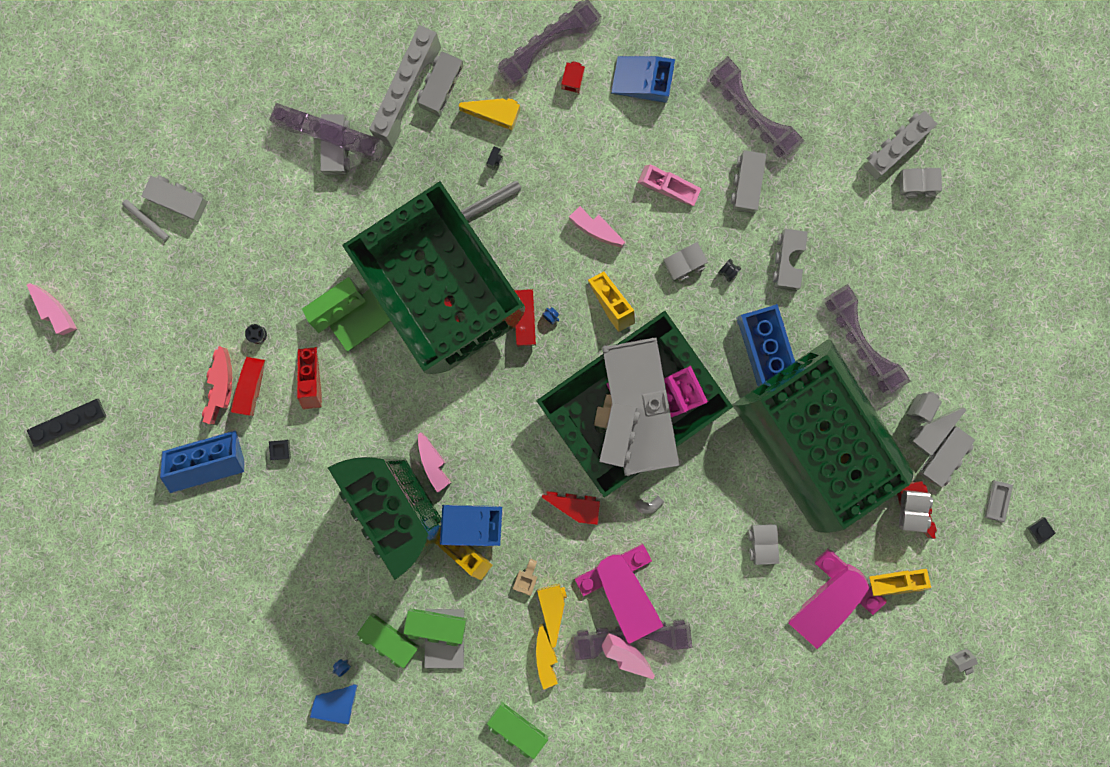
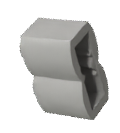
[899,168,942,198]
[663,242,708,282]
[906,392,942,423]
[899,490,933,533]
[748,524,779,565]

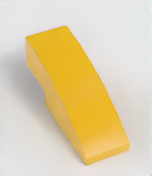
[869,568,931,596]
[536,624,558,690]

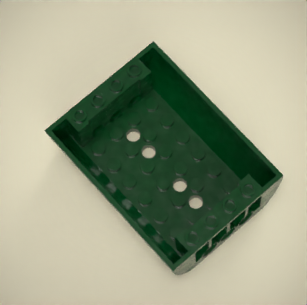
[342,181,525,374]
[536,311,733,498]
[732,339,913,533]
[328,456,441,580]

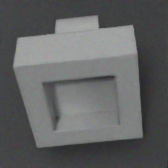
[949,648,978,675]

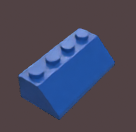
[736,304,795,386]
[160,430,244,493]

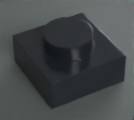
[486,146,503,170]
[269,440,291,461]
[1027,517,1056,544]

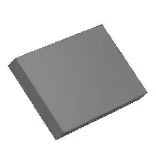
[425,609,464,668]

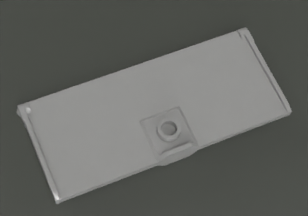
[602,338,679,476]

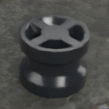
[718,259,741,283]
[245,324,267,344]

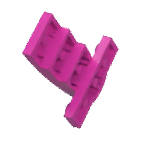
[607,366,708,417]
[575,543,663,644]
[788,548,887,649]

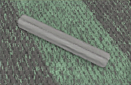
[461,181,521,220]

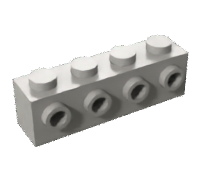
[863,110,937,180]

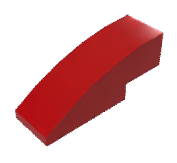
[514,289,536,347]
[231,357,265,416]

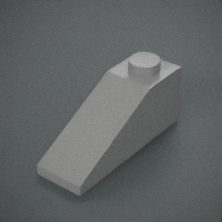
[908,407,966,455]

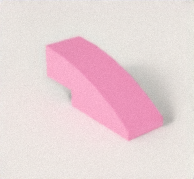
[638,164,701,206]
[569,206,625,248]
[27,283,77,335]
[418,432,451,493]
[602,633,655,679]

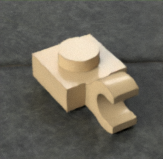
[594,394,612,428]
[513,559,538,596]

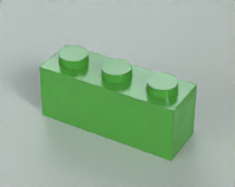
[302,277,366,334]
[404,608,467,646]
[357,613,420,668]
[487,701,548,759]

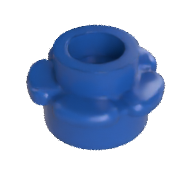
[542,307,559,325]
[333,659,351,677]

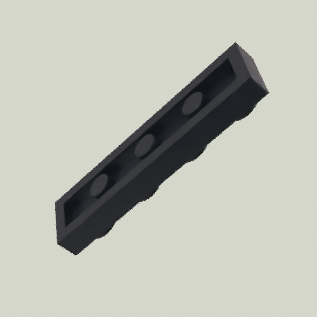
[27,398,106,447]

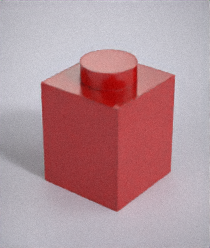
[561,61,585,93]

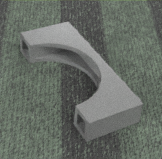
[369,25,441,148]

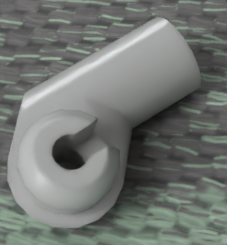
[635,496,664,514]

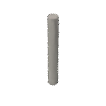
[122,199,170,242]

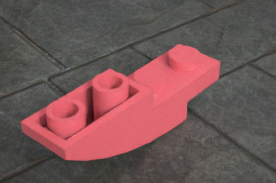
[202,346,233,424]

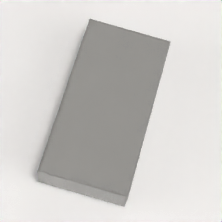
[984,480,1013,522]

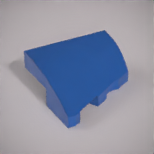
[310,684,358,725]

